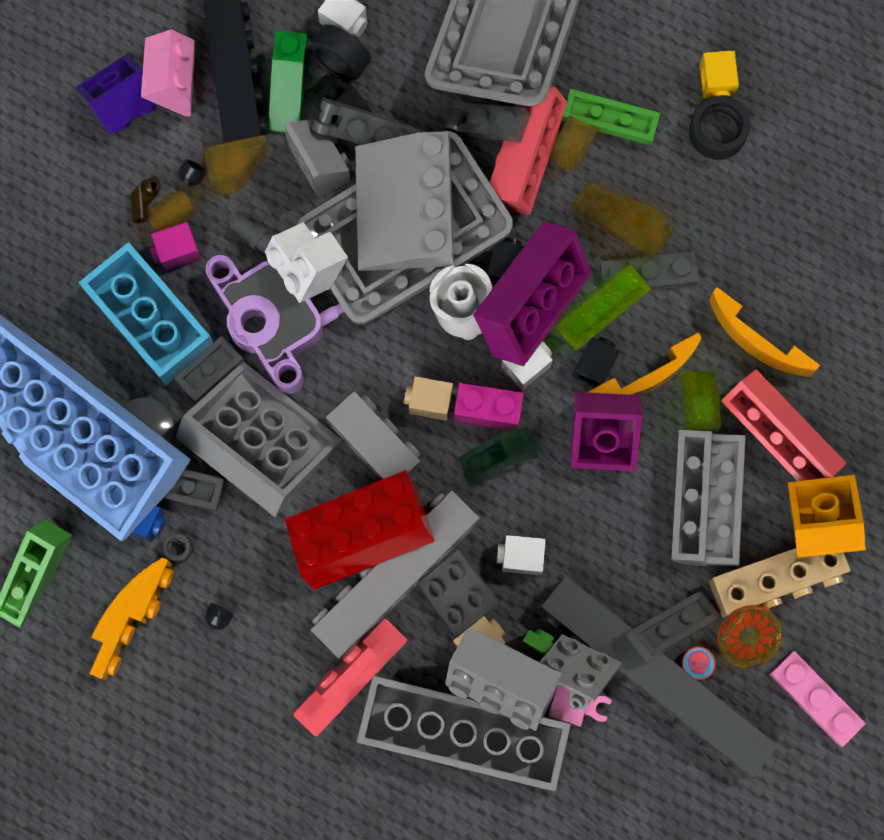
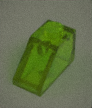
[680,371,721,434]

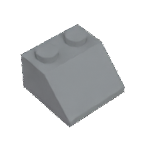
[284,119,353,198]

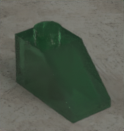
[458,427,539,487]

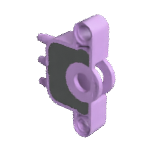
[206,255,345,394]

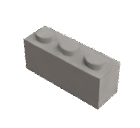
[326,391,421,480]

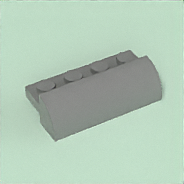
[671,430,746,567]

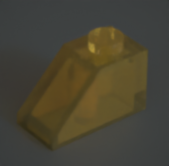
[203,135,269,195]

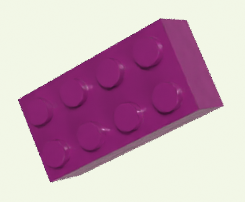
[473,222,592,367]

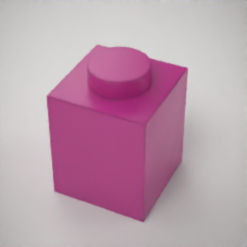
[149,222,201,272]

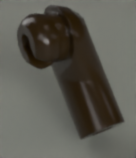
[130,178,161,223]

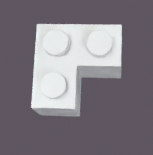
[265,222,348,303]

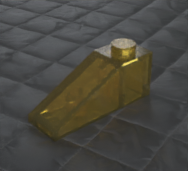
[571,181,673,257]

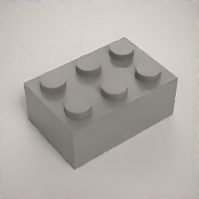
[445,627,562,731]

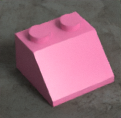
[141,29,195,116]

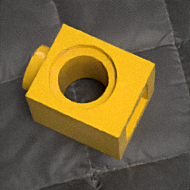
[699,51,739,99]

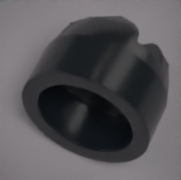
[179,159,207,186]
[205,602,234,630]

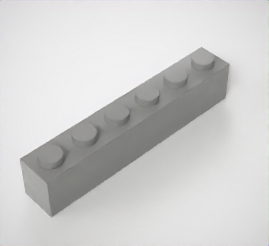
[311,491,480,661]

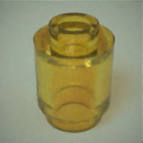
[147,190,195,232]

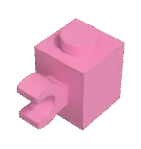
[547,685,612,727]

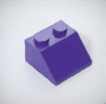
[75,54,156,134]

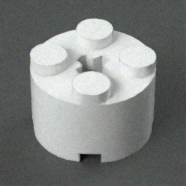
[429,264,493,340]

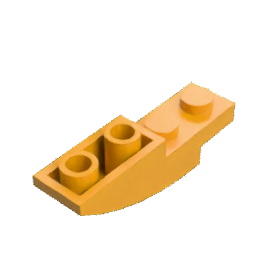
[89,558,174,681]

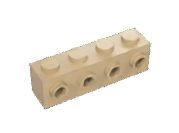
[708,548,851,618]

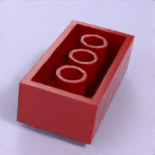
[285,470,435,590]

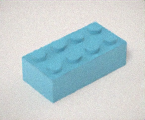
[78,242,214,386]

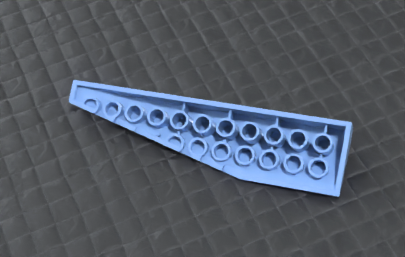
[0,315,191,541]

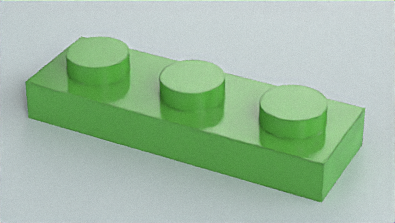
[562,89,660,146]

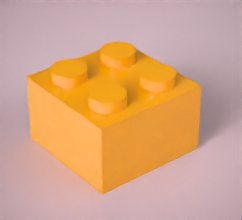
[788,475,866,558]

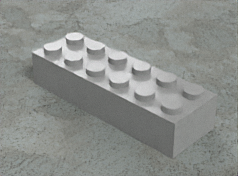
[357,676,571,792]

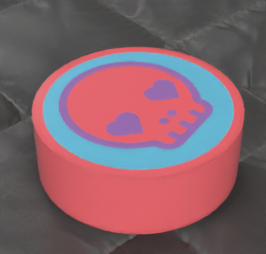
[681,647,715,681]

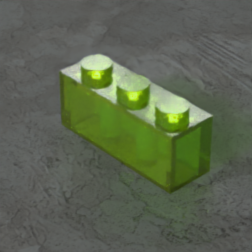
[554,261,651,351]

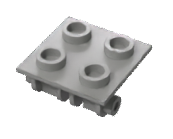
[540,634,622,710]

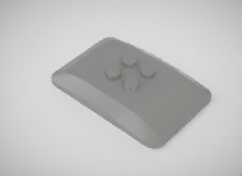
[425,0,580,106]
[297,131,513,324]

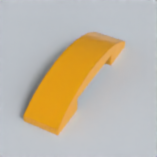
[709,287,820,377]
[587,332,702,397]

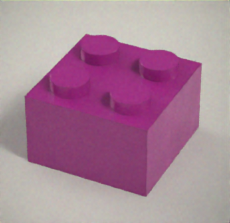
[570,392,643,471]

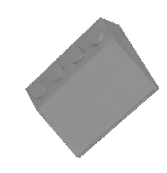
[355,131,454,271]
[176,362,342,517]

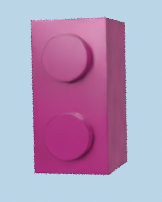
[454,383,524,432]

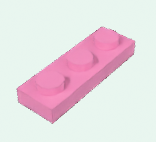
[769,651,866,747]

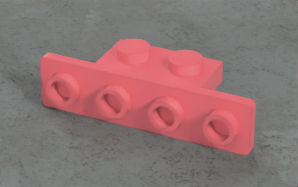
[293,618,407,736]

